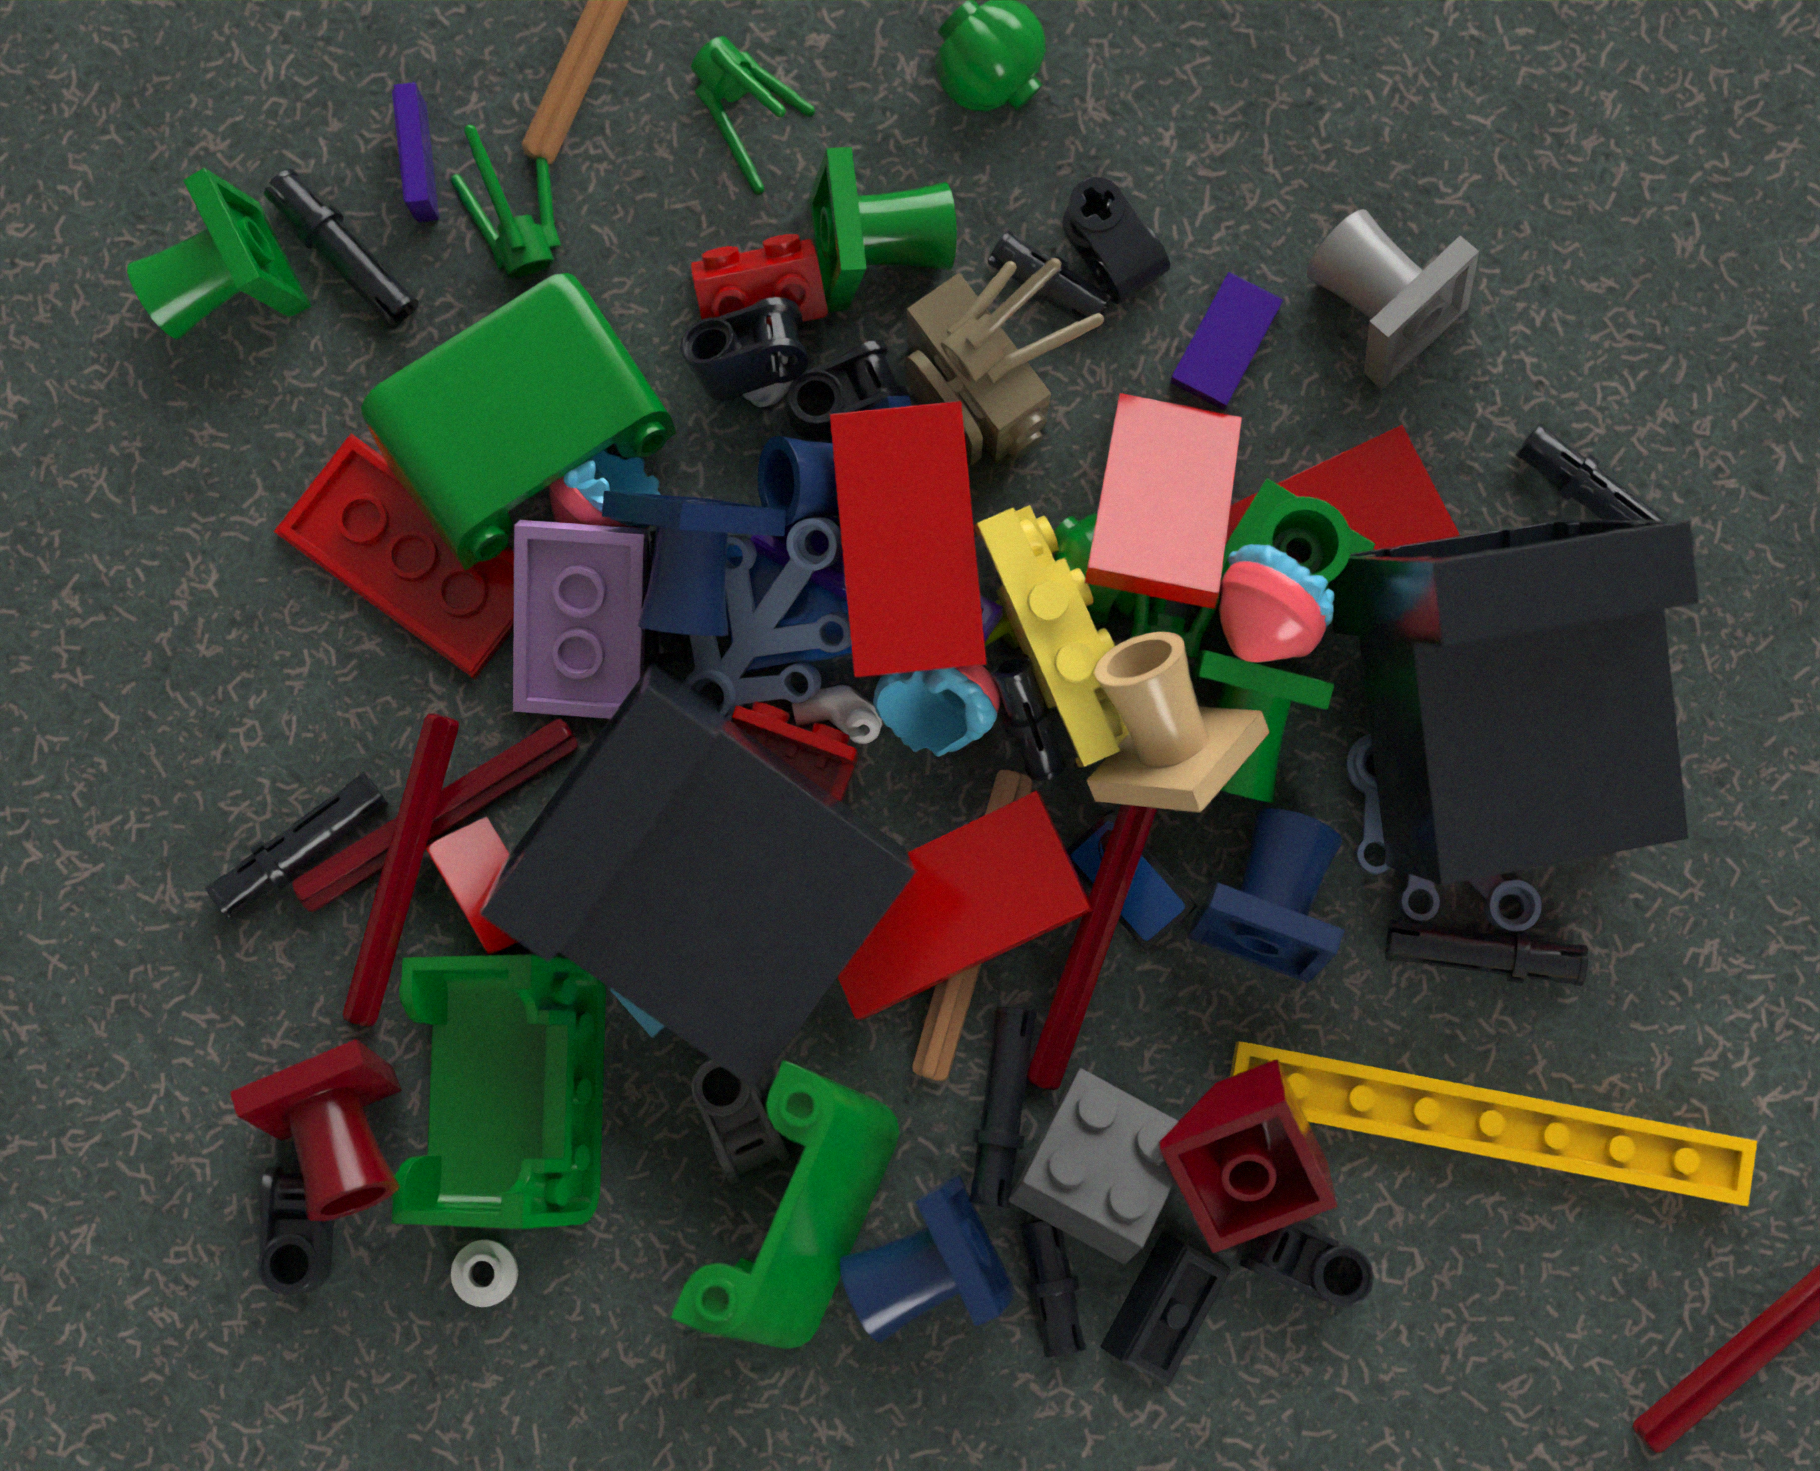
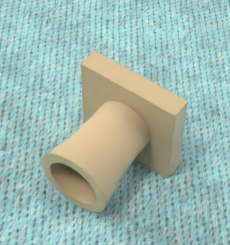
[1087,632,1269,812]

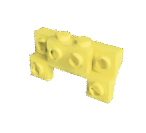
[974,505,1129,767]

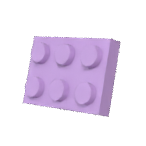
[513,520,648,719]

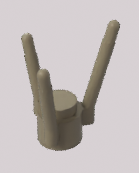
[941,258,1104,384]

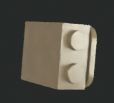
[906,273,1051,466]

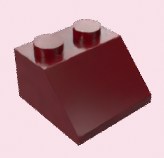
[1159,1059,1338,1253]

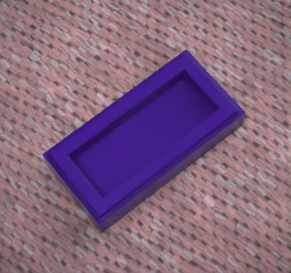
[392,82,439,223]
[1170,272,1283,410]

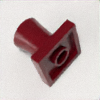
[230,1039,402,1221]

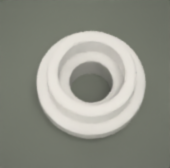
[451,1239,518,1307]

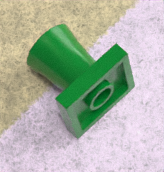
[809,147,957,312]
[127,167,311,340]
[1222,478,1376,591]
[1191,650,1334,803]

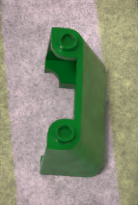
[361,273,676,571]
[391,955,606,1229]
[671,1060,899,1349]

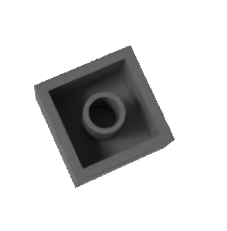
[1008,1068,1178,1265]

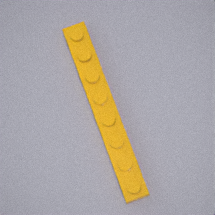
[1230,1041,1757,1206]

